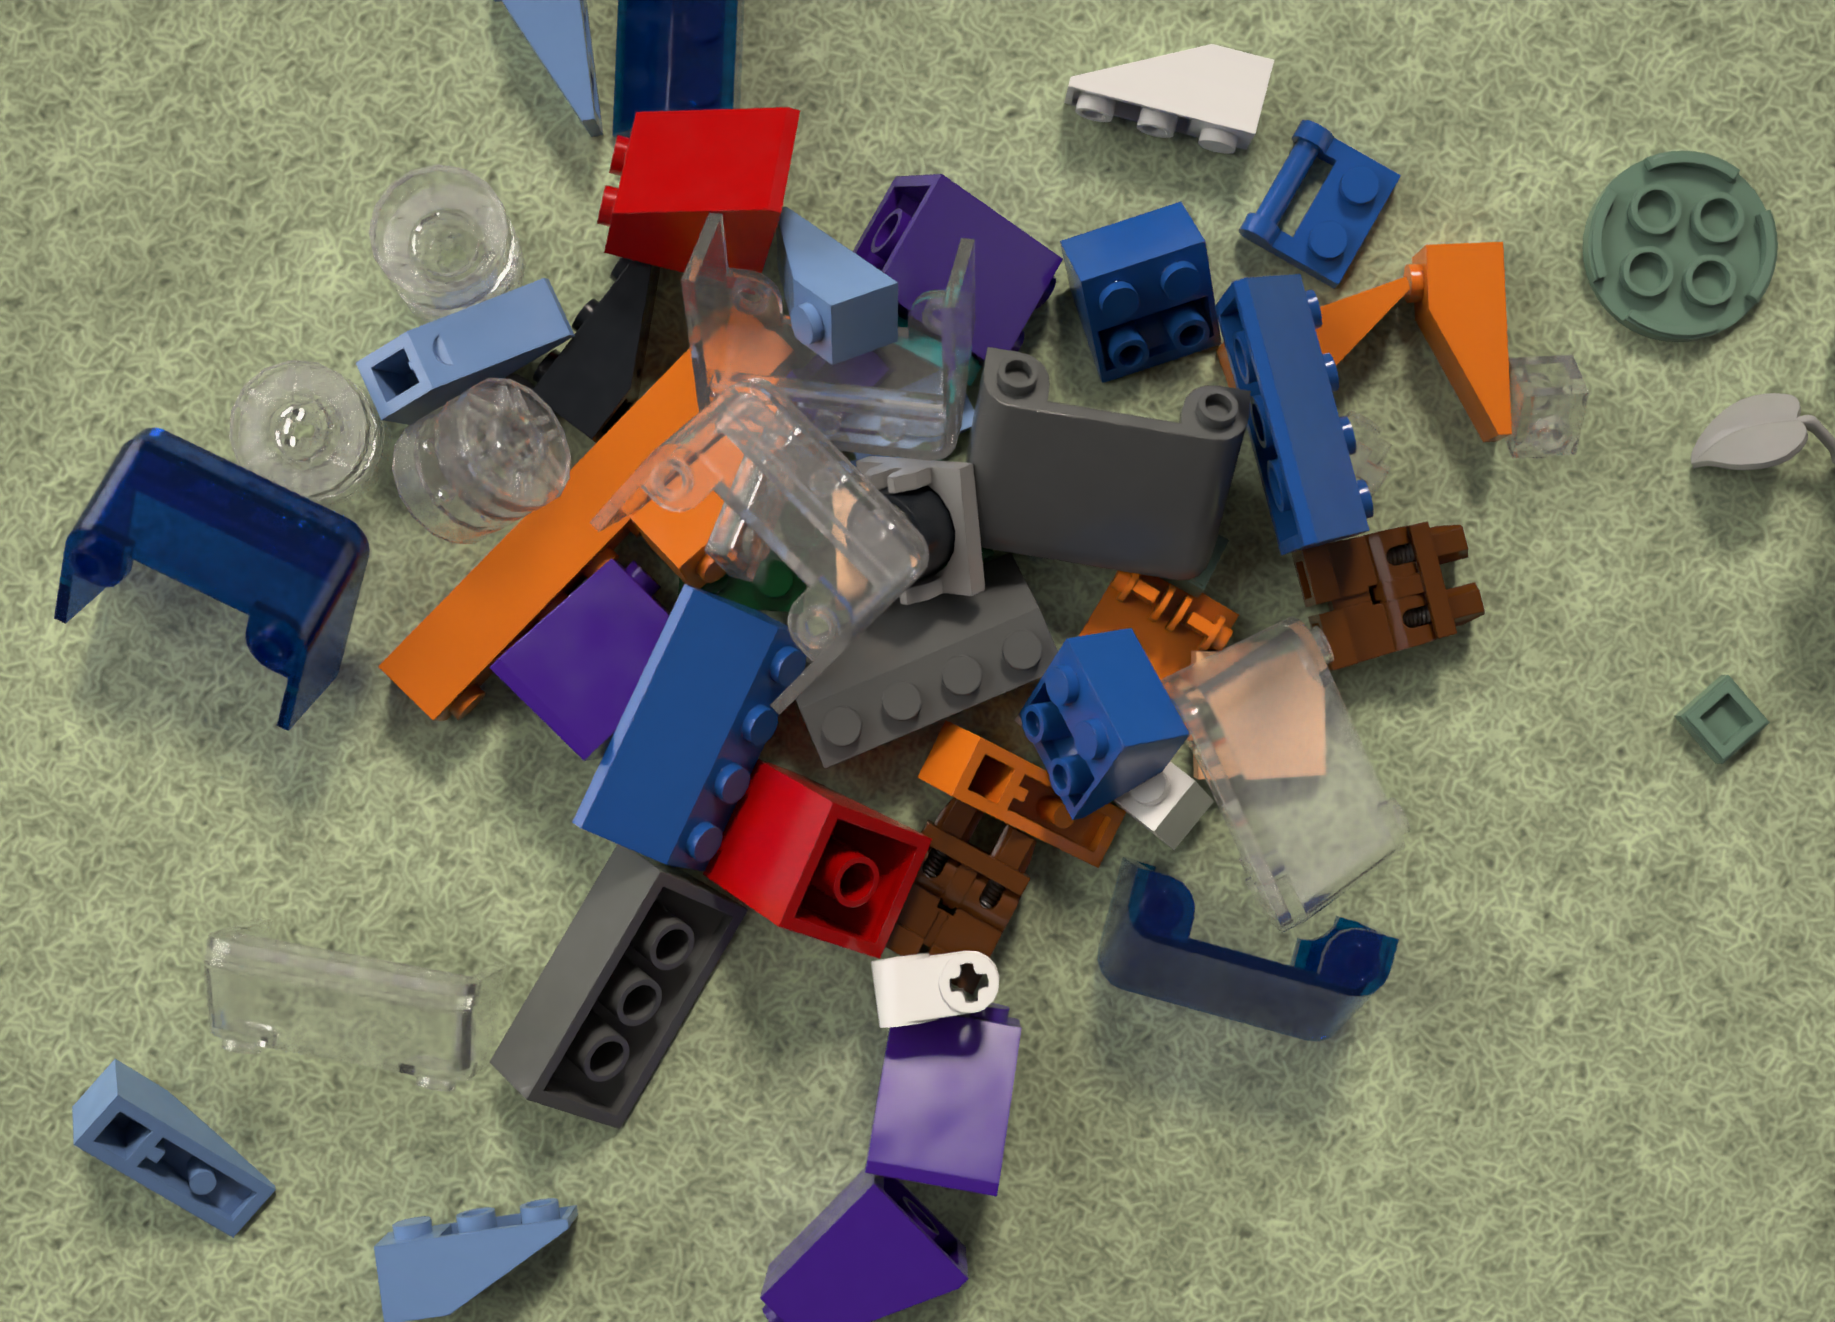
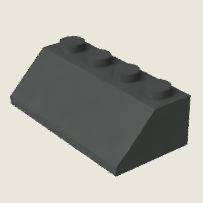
[792,553,1058,768]
[489,844,748,1129]

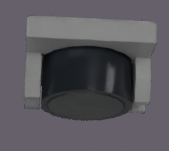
[847,456,985,605]

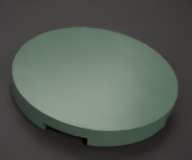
[1582,150,1778,342]

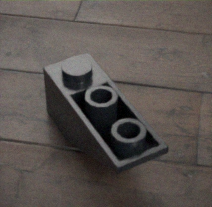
[530,257,661,443]

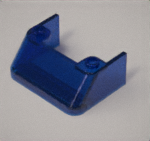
[54,427,370,731]

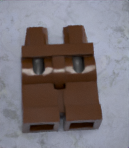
[1291,521,1485,672]
[885,797,1037,995]

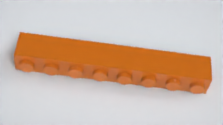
[378,297,798,721]

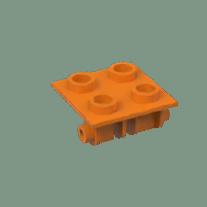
[1079,571,1239,715]

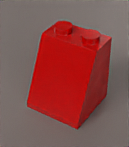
[597,107,801,291]
[703,759,932,959]

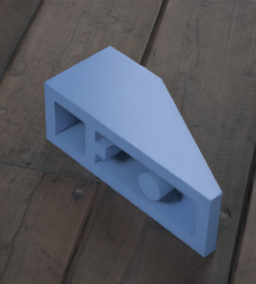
[494,0,603,137]
[776,207,898,365]
[72,1059,276,1238]

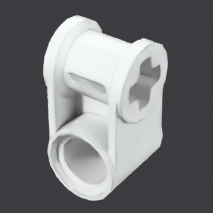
[871,950,999,1028]

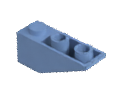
[356,278,575,427]
[374,1198,578,1322]

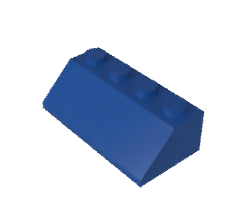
[1214,274,1374,556]
[572,584,814,871]

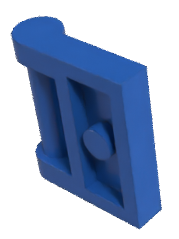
[1239,120,1401,289]

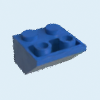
[1060,202,1222,383]
[1018,628,1190,820]

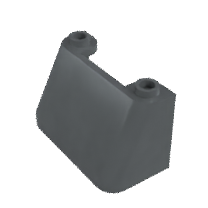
[965,347,1251,580]

